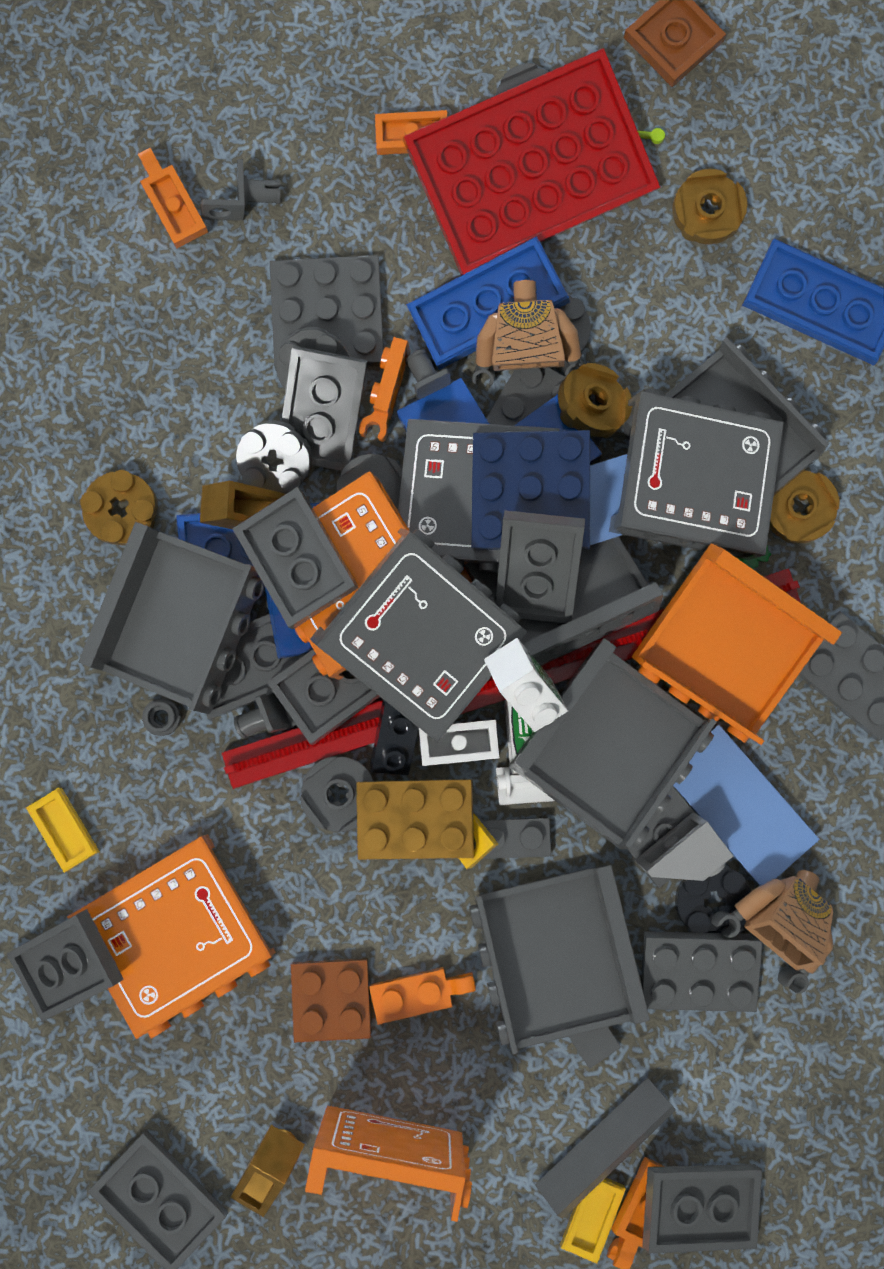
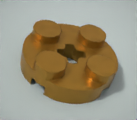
[672,169,747,244]
[558,363,632,438]
[80,470,158,546]
[769,471,840,543]

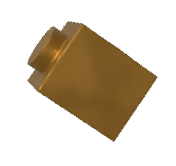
[200,480,285,529]
[230,1125,305,1217]

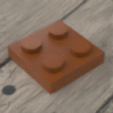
[623,0,727,87]
[291,958,371,1043]

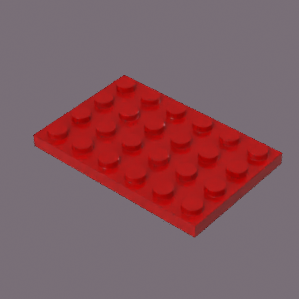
[403,48,660,276]

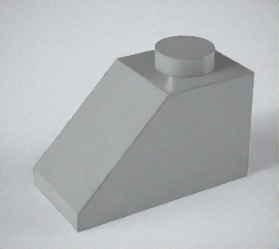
[635,812,733,881]

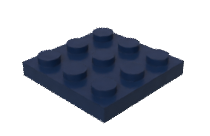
[471,430,591,550]

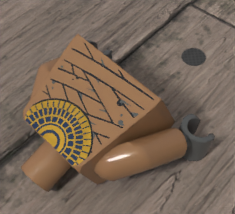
[472,280,584,386]
[711,870,834,993]

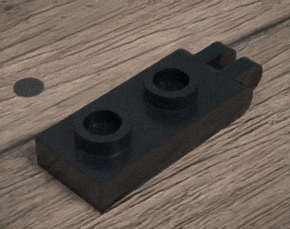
[370,699,419,775]

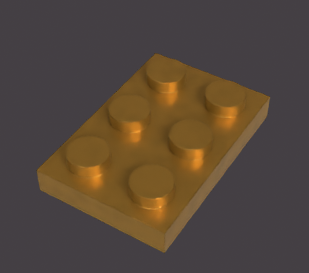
[356,779,474,860]

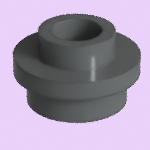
[142,698,181,736]

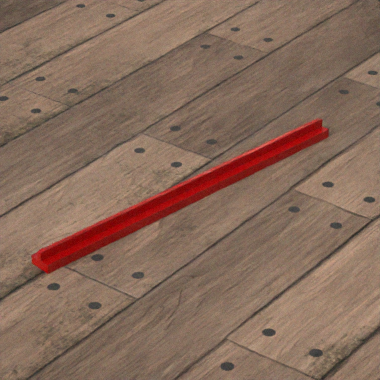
[222,568,801,789]

